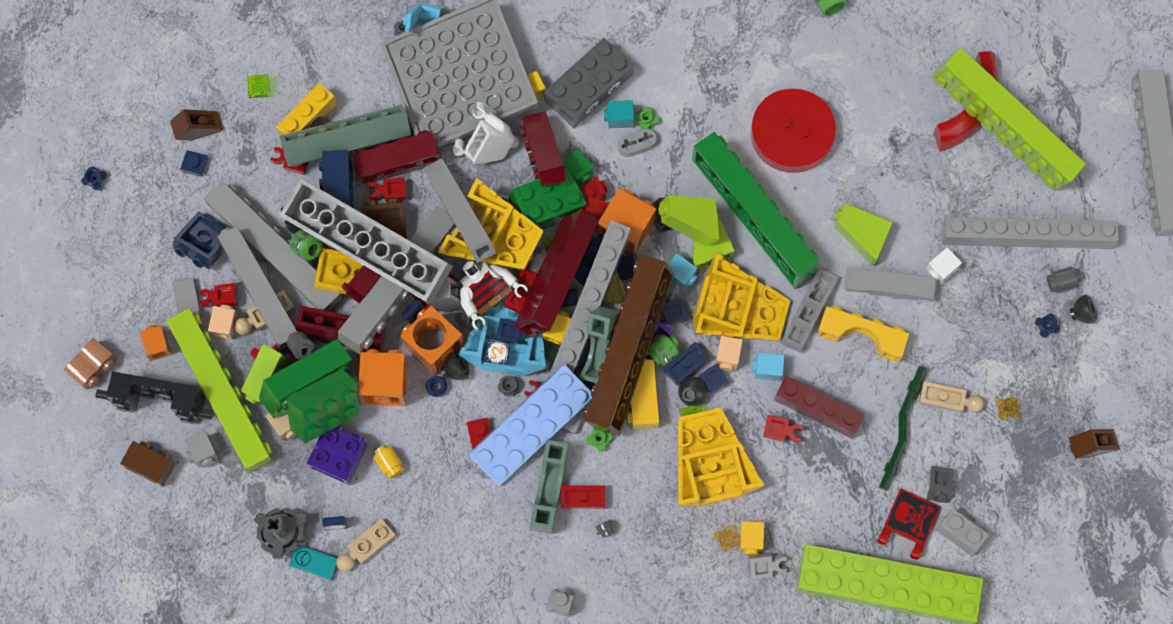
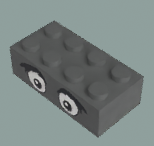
[544,38,633,129]

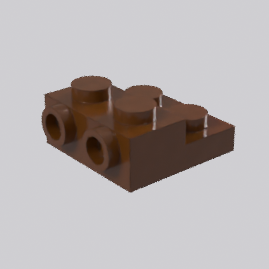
[360,198,408,240]

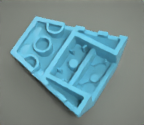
[459,287,546,376]

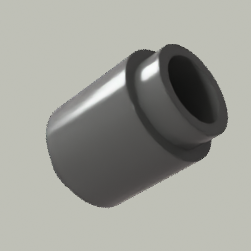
[1046,266,1081,293]
[287,332,314,360]

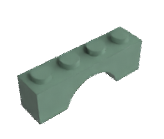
[579,306,620,391]
[530,440,569,534]

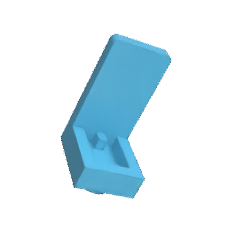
[403,2,442,33]

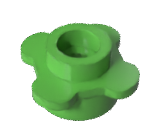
[634,106,659,130]
[586,428,612,451]

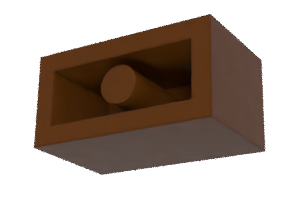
[120,441,175,487]

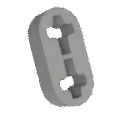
[618,129,657,157]

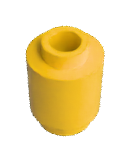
[373,445,404,479]

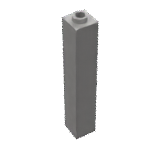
[424,158,496,263]
[217,226,297,351]

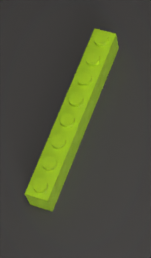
[166,308,273,473]

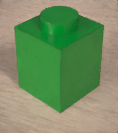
[562,149,594,186]

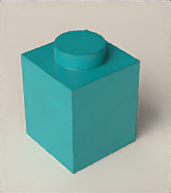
[604,100,634,128]

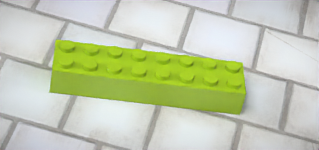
[931,47,1086,191]
[796,544,983,624]

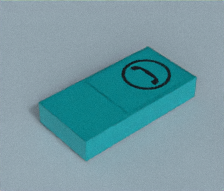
[289,545,337,581]

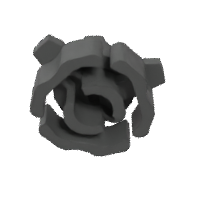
[254,508,307,559]

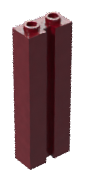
[513,209,599,338]

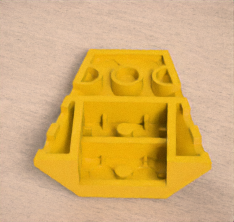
[438,178,544,270]
[693,253,790,341]
[678,408,765,507]

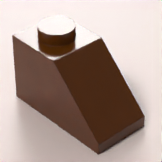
[170,109,223,141]
[1069,429,1120,459]

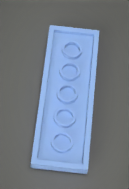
[468,364,592,486]

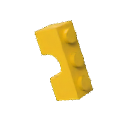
[276,83,337,136]

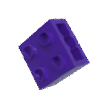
[306,426,368,485]

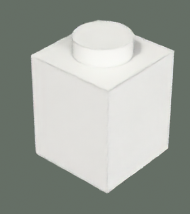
[925,248,962,285]

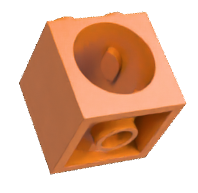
[597,188,656,254]
[400,306,465,376]
[358,349,408,406]

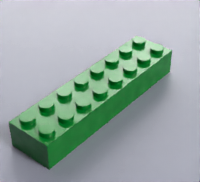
[692,131,820,289]

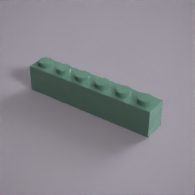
[279,105,411,167]

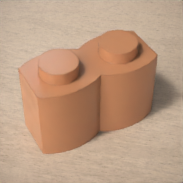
[64,338,116,389]

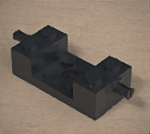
[95,371,213,424]

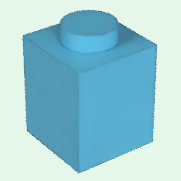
[668,253,698,290]
[752,352,784,381]

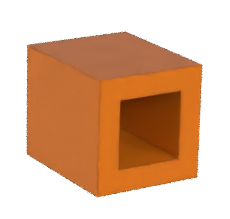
[140,325,172,361]

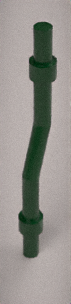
[878,366,927,491]

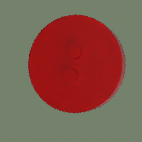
[751,88,836,173]

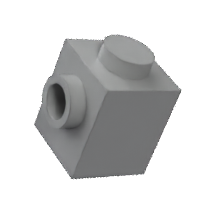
[185,431,219,468]

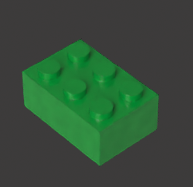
[508,168,587,230]
[286,369,360,444]

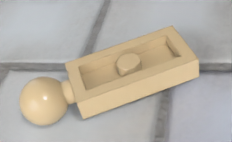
[234,289,295,335]
[919,381,984,413]
[336,519,396,572]

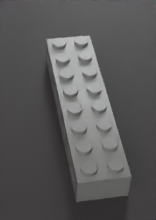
[279,178,453,304]

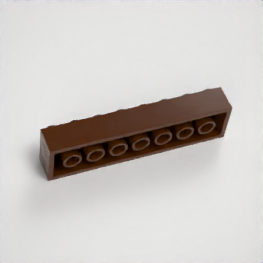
[584,255,674,436]

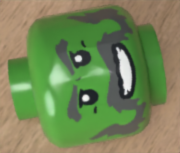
[290,230,322,260]
[647,334,679,366]

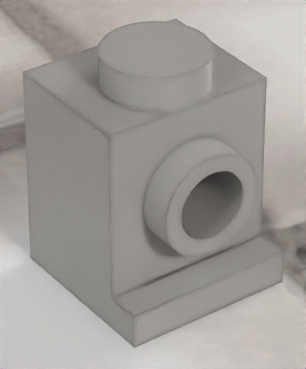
[547,589,574,617]

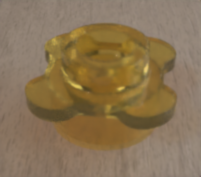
[996,397,1020,420]
[714,526,740,552]

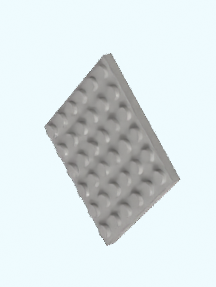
[380,0,539,148]

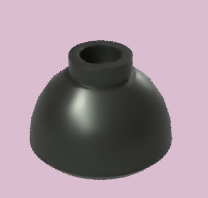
[1069,294,1097,324]
[441,351,469,381]
[678,377,708,407]

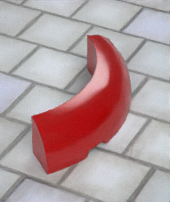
[933,51,998,152]

